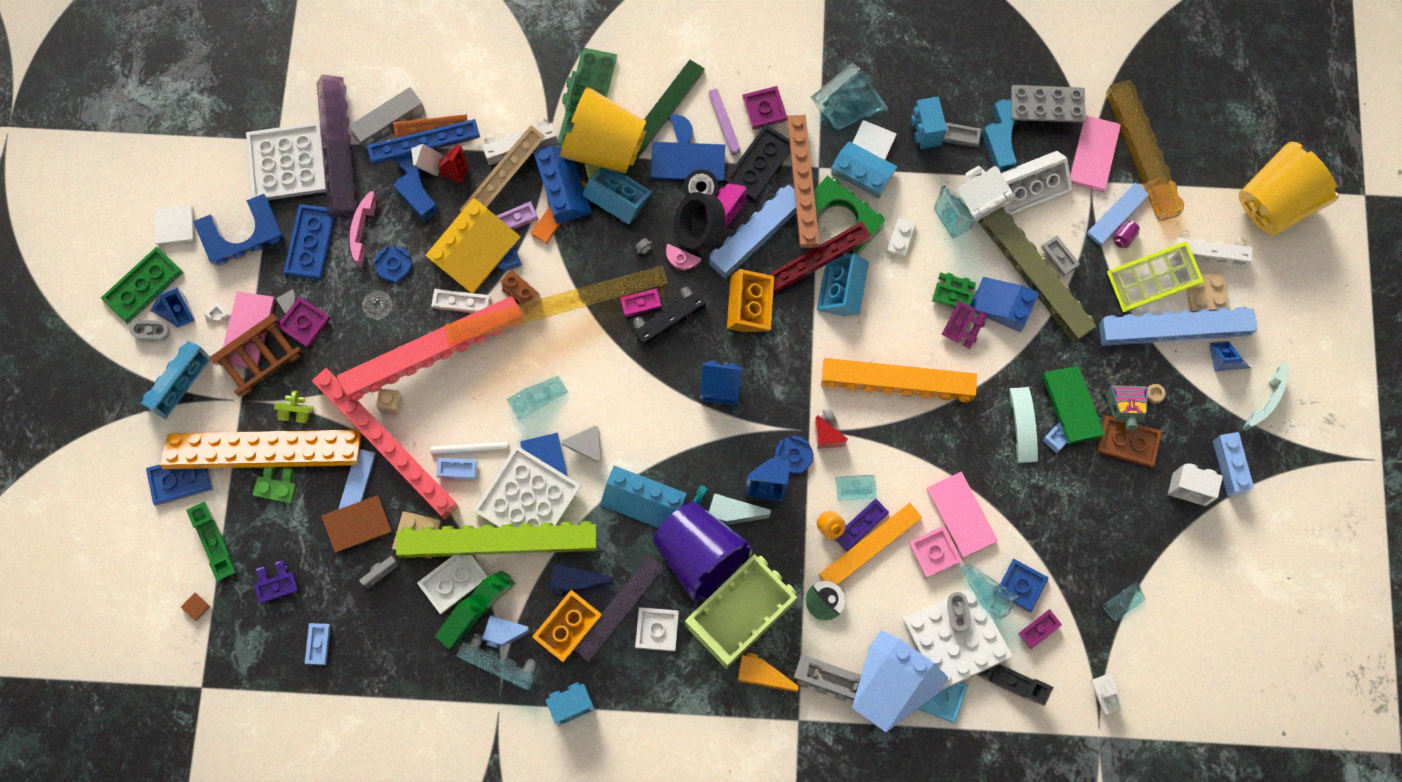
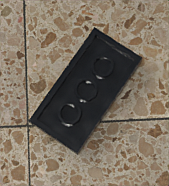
[724,124,790,202]

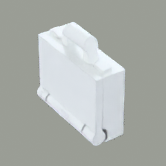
[957,166,1015,222]

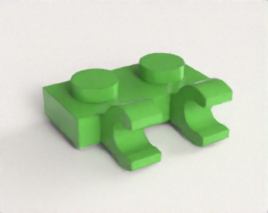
[253,467,297,504]

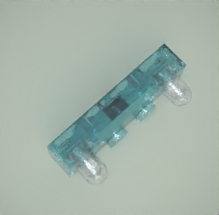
[456,633,537,692]

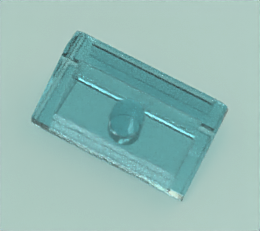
[835,475,877,501]
[1102,582,1146,621]

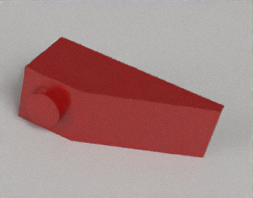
[438,144,469,184]

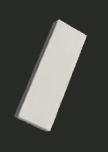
[431,289,491,313]

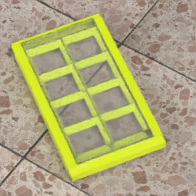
[1107,241,1204,313]

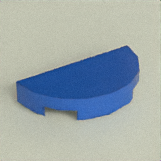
[670,114,693,143]

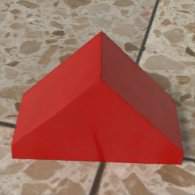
[814,415,848,449]

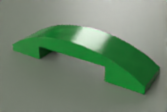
[186,502,236,582]

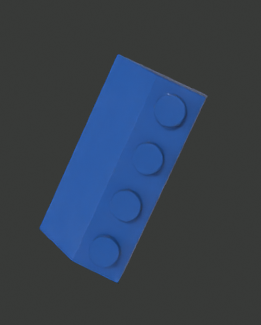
[533,146,592,224]
[745,456,791,502]

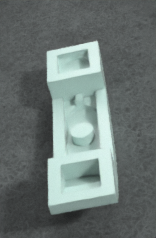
[1242,362,1288,431]
[1009,387,1038,463]

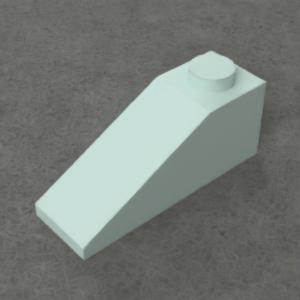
[709,494,771,525]

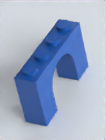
[193,194,284,266]

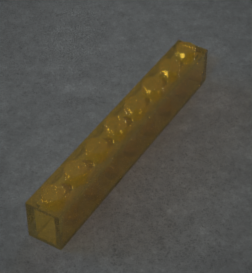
[1106,80,1184,222]

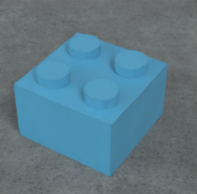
[911,96,947,149]
[546,682,595,726]

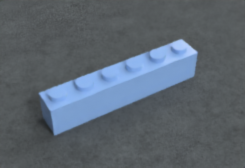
[709,185,796,279]

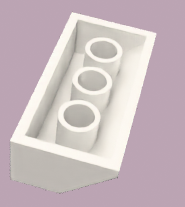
[1001,151,1073,215]

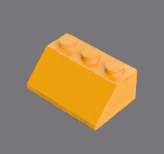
[727,269,774,332]
[532,590,602,662]

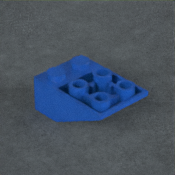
[700,361,742,406]

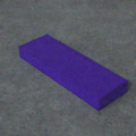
[834,498,889,552]

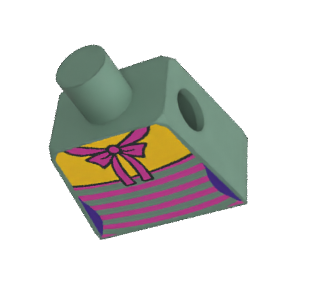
[1106,385,1148,431]

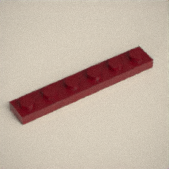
[768,221,872,295]

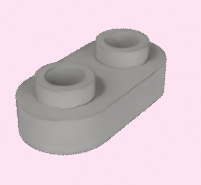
[130,320,170,341]
[947,592,971,633]

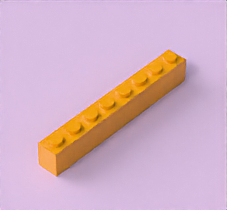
[821,358,977,403]

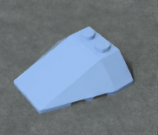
[852,630,949,733]

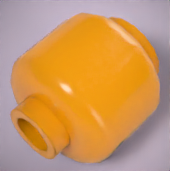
[816,511,846,540]

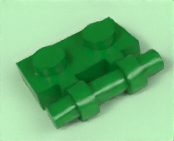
[931,272,976,308]

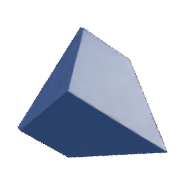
[150,287,195,328]
[1210,341,1251,372]

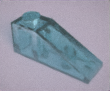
[506,376,568,421]
[960,564,1018,620]

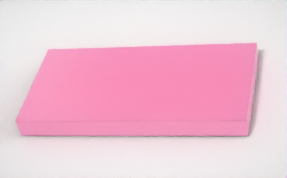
[1070,115,1121,192]
[223,291,275,369]
[926,471,998,558]

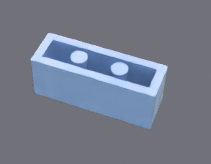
[1213,432,1254,496]

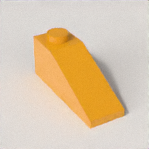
[738,653,799,692]

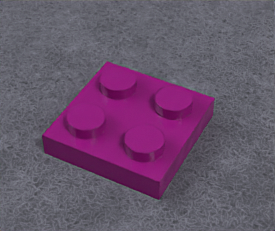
[742,86,787,130]
[277,296,331,348]

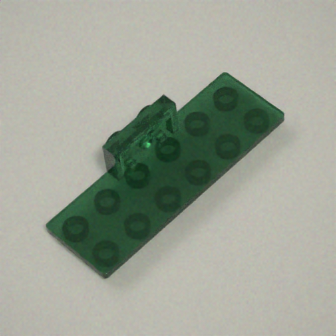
[557,48,617,146]

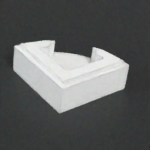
[203,302,231,322]

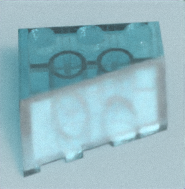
[810,63,888,130]

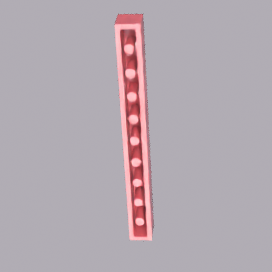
[337,296,523,402]
[312,368,459,520]

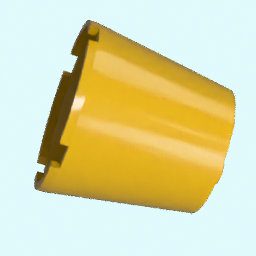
[560,87,647,174]
[1239,142,1339,236]

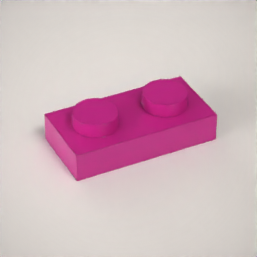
[620,289,661,317]

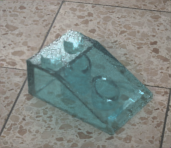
[934,185,975,239]

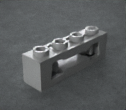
[793,654,861,701]

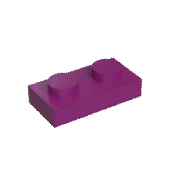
[1018,609,1062,650]

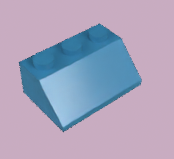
[831,141,898,199]
[582,168,652,224]
[817,253,869,316]

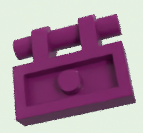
[941,301,988,349]

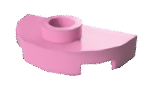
[666,244,701,271]

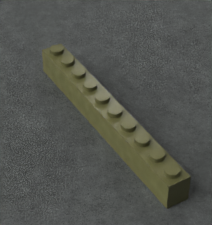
[960,197,1096,344]

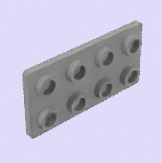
[1011,85,1086,123]

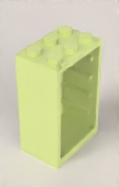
[685,554,797,669]

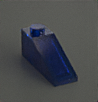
[549,563,614,596]

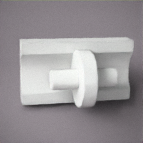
[1090,673,1125,715]

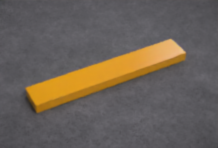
[819,503,923,585]

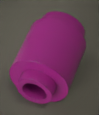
[1113,220,1140,248]

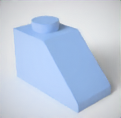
[482,615,530,648]

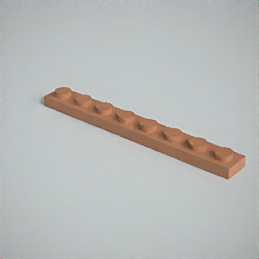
[787,115,819,248]

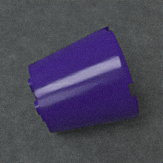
[653,502,753,603]

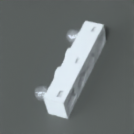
[482,118,558,166]
[1171,230,1252,268]

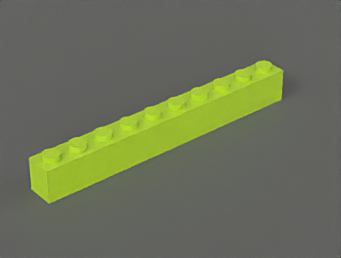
[396,521,598,558]

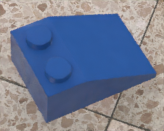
[970,277,1039,333]

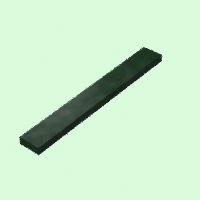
[623,59,705,175]

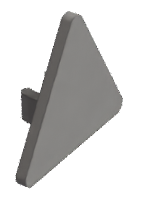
[562,426,600,462]

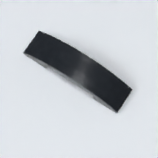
[977,664,1054,706]

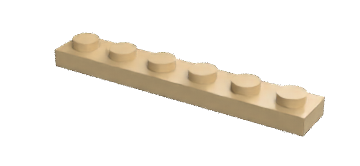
[460,125,545,212]

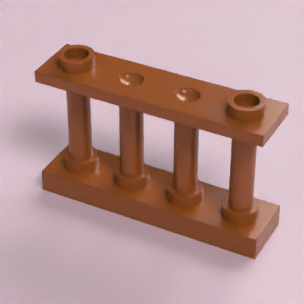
[209,313,302,397]

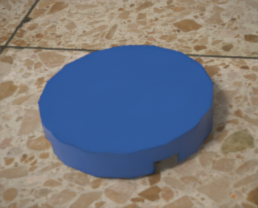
[375,246,413,283]
[775,436,814,475]

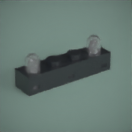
[633,287,706,348]

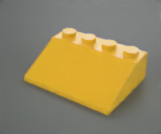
[425,197,521,293]

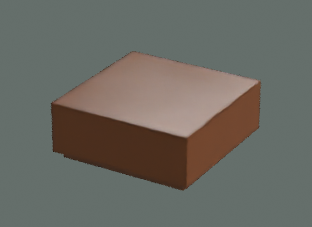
[181,592,210,621]

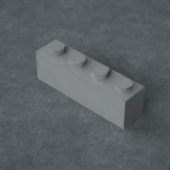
[349,87,425,150]

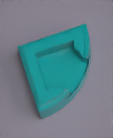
[692,485,708,505]

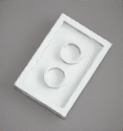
[417,555,488,615]

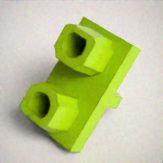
[274,391,314,423]

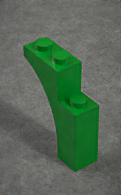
[435,570,516,649]

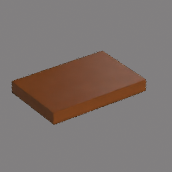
[1096,415,1162,469]
[321,495,392,553]

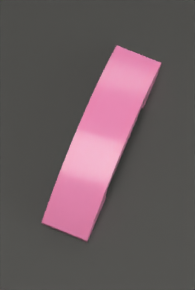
[350,191,378,267]

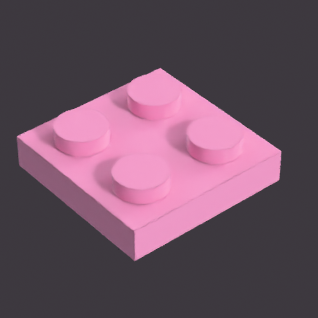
[908,526,962,578]

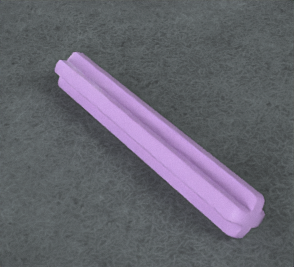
[708,88,740,155]

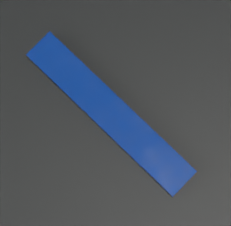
[367,119,480,164]

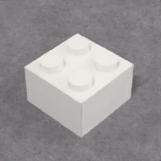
[1168,464,1223,506]

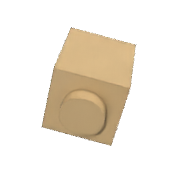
[376,388,402,415]

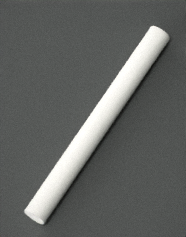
[430,441,509,454]

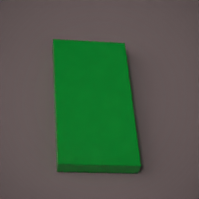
[101,246,183,324]
[1042,366,1105,444]

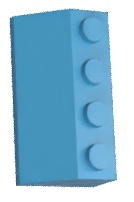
[141,341,210,420]
[600,465,687,529]

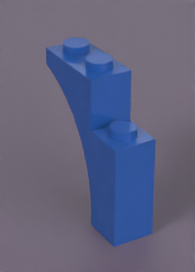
[393,155,438,222]

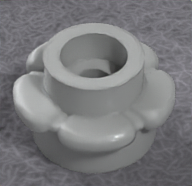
[635,238,652,255]
[821,408,837,426]

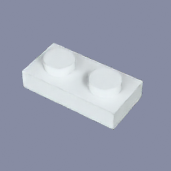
[886,217,916,258]

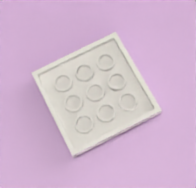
[246,122,328,200]
[473,445,582,528]
[903,586,1012,692]

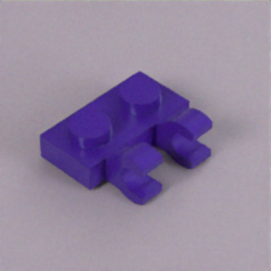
[254,560,299,604]

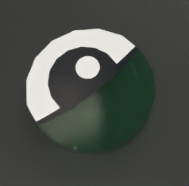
[805,580,845,621]

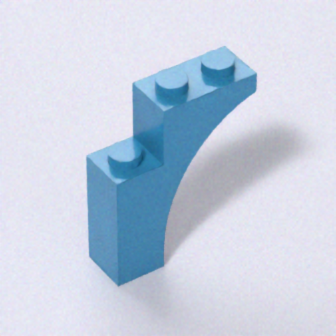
[982,99,1017,173]

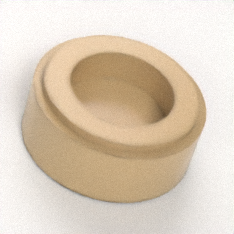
[1147,384,1166,404]

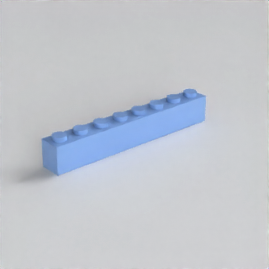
[1099,307,1258,346]

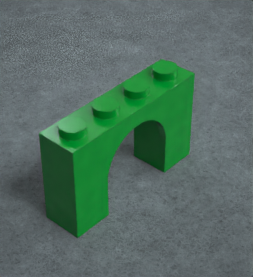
[814,175,885,255]

